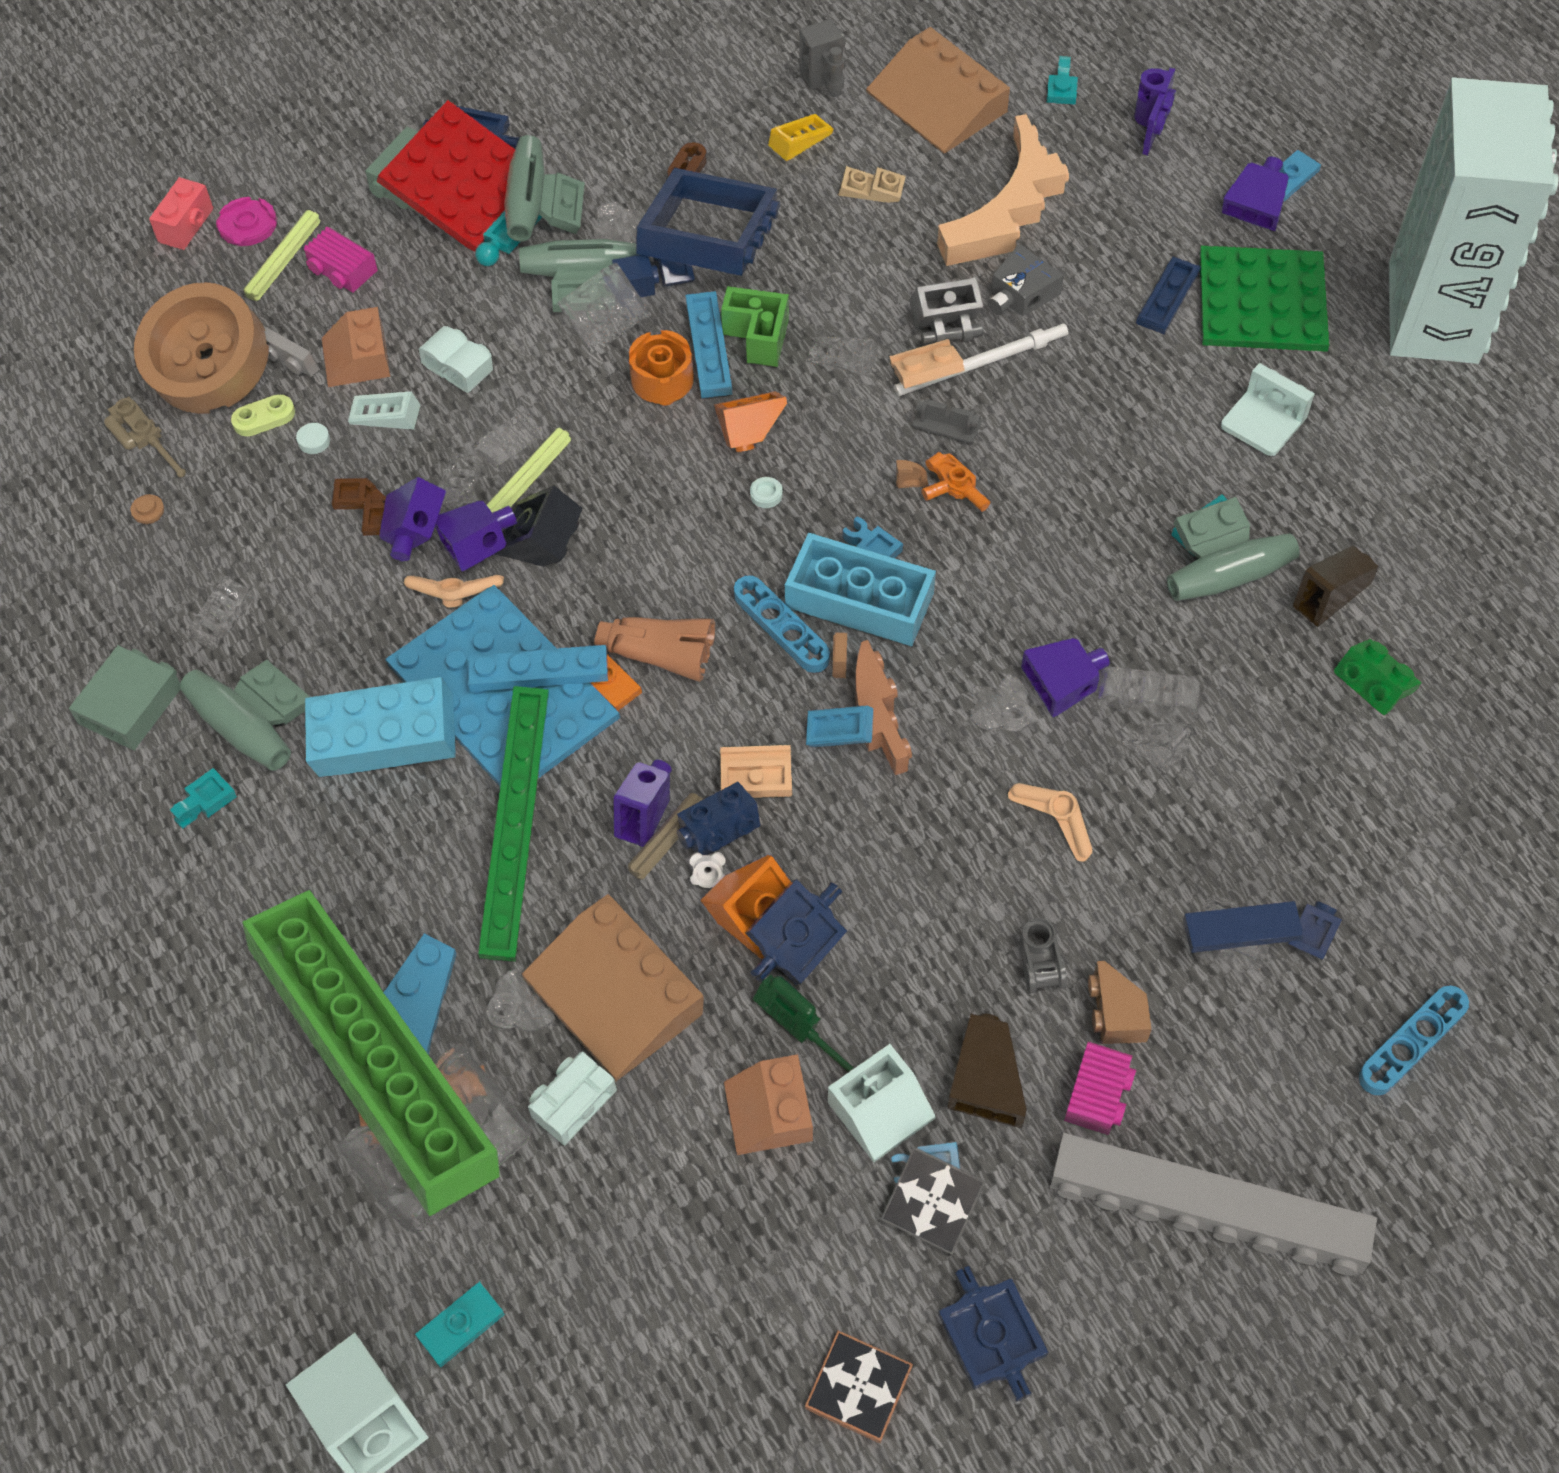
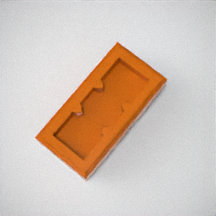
[591,655,642,711]

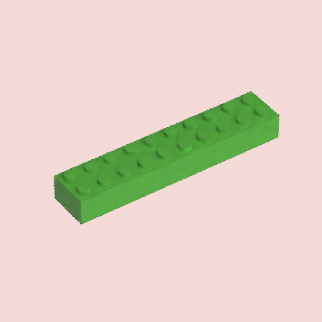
[242,890,500,1217]

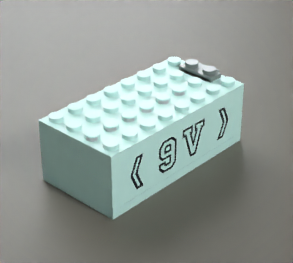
[1389,77,1558,364]

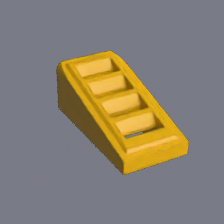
[768,114,833,161]

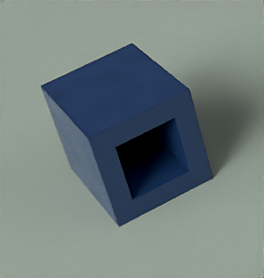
[612,255,660,301]

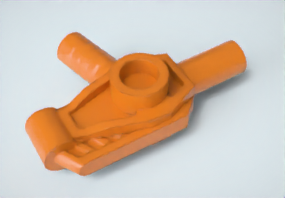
[922,452,990,511]

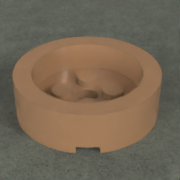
[134,283,269,414]

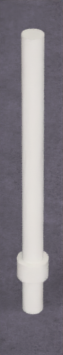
[893,323,1068,397]

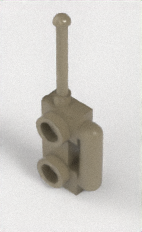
[104,397,186,477]

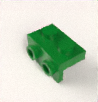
[1334,639,1422,715]

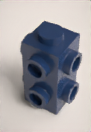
[677,781,761,855]

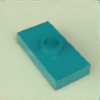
[415,1281,505,1368]

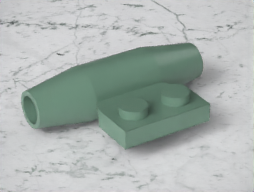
[504,135,585,241]
[519,239,639,312]
[1167,497,1300,601]
[180,660,310,771]

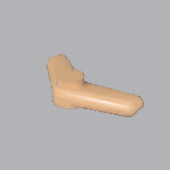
[404,575,504,607]
[1008,783,1093,862]

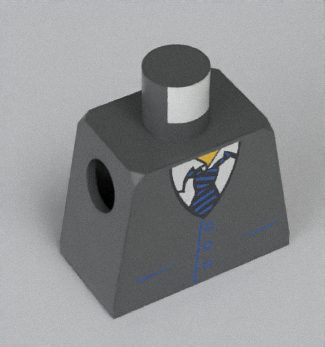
[988,244,1064,317]

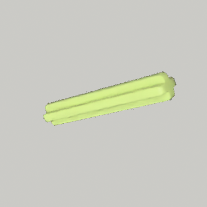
[244,210,320,301]
[487,428,571,513]

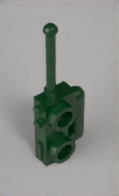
[753,975,854,1073]

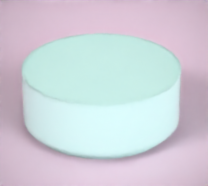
[296,423,330,454]
[750,477,783,508]

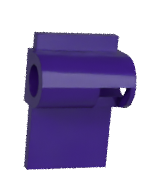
[1134,68,1176,156]

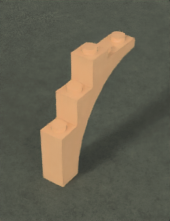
[937,114,1069,266]

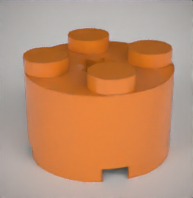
[629,330,694,405]

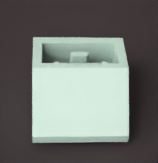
[828,1044,935,1162]

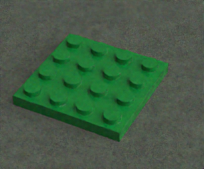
[1199,245,1329,352]

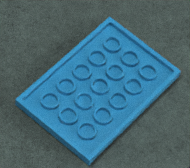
[385,585,620,786]

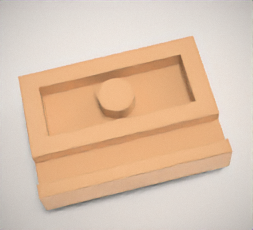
[889,339,964,388]
[720,745,792,798]

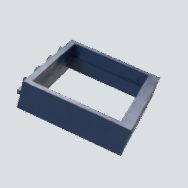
[636,168,780,276]

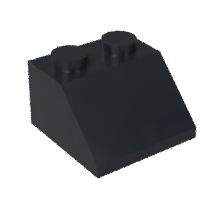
[494,485,583,567]

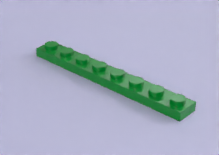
[478,686,549,962]

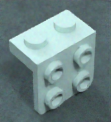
[1221,363,1315,456]

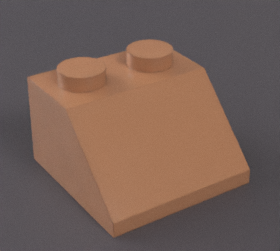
[322,307,391,387]
[724,1054,813,1155]

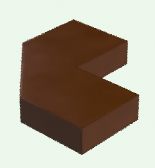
[332,478,386,536]

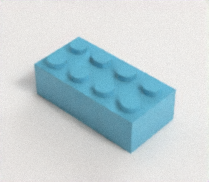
[785,532,936,646]
[305,677,456,777]

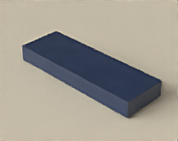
[1136,256,1201,335]
[1183,901,1304,953]

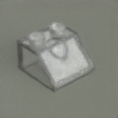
[557,263,652,355]

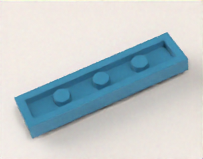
[686,291,732,398]
[468,645,608,692]

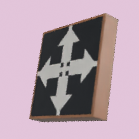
[805,1331,913,1444]

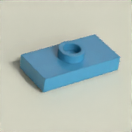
[1280,150,1321,201]
[806,706,873,747]

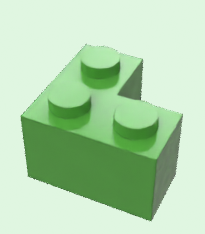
[721,286,789,367]

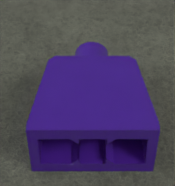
[1222,156,1289,231]
[379,477,446,561]
[435,501,517,571]
[1021,638,1110,717]
[613,760,672,847]

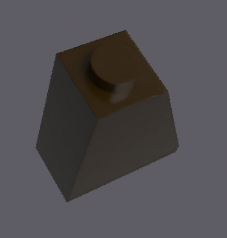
[1293,545,1379,628]
[947,1013,1027,1129]

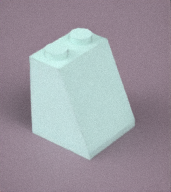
[286,1333,429,1473]

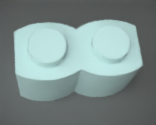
[419,326,493,393]

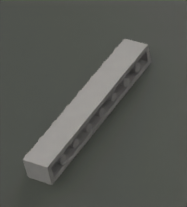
[1050,1133,1377,1276]

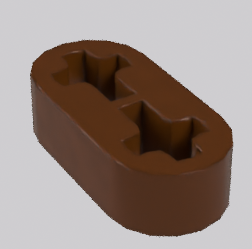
[667,142,707,177]

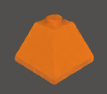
[714,391,787,452]
[700,855,791,959]

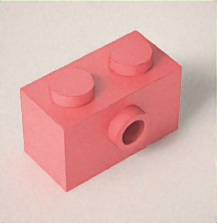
[149,177,214,250]

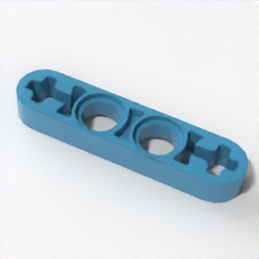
[734,576,830,673]
[1359,985,1469,1095]

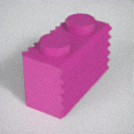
[304,227,378,293]
[1064,1042,1136,1135]

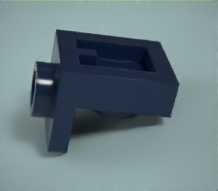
[653,257,695,287]
[1288,901,1342,960]

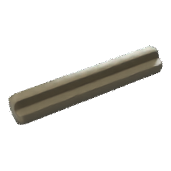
[628,793,703,880]

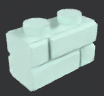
[528,1052,617,1146]

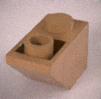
[1088,961,1152,1044]

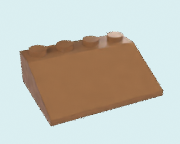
[866,27,1010,154]
[522,894,704,1082]

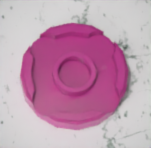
[216,197,277,246]

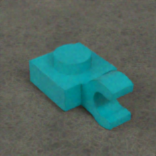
[1047,56,1078,105]
[170,768,237,829]

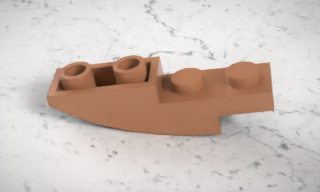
[855,640,912,775]

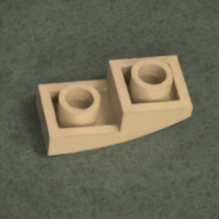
[838,166,906,203]

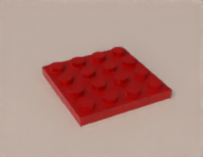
[377,100,515,252]

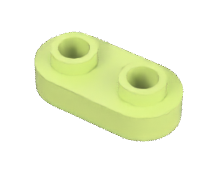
[231,395,295,436]

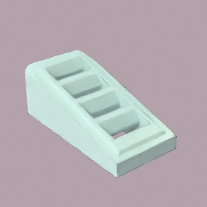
[348,391,420,429]

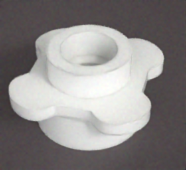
[690,852,725,888]

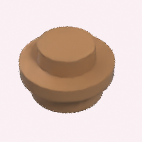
[130,494,164,524]

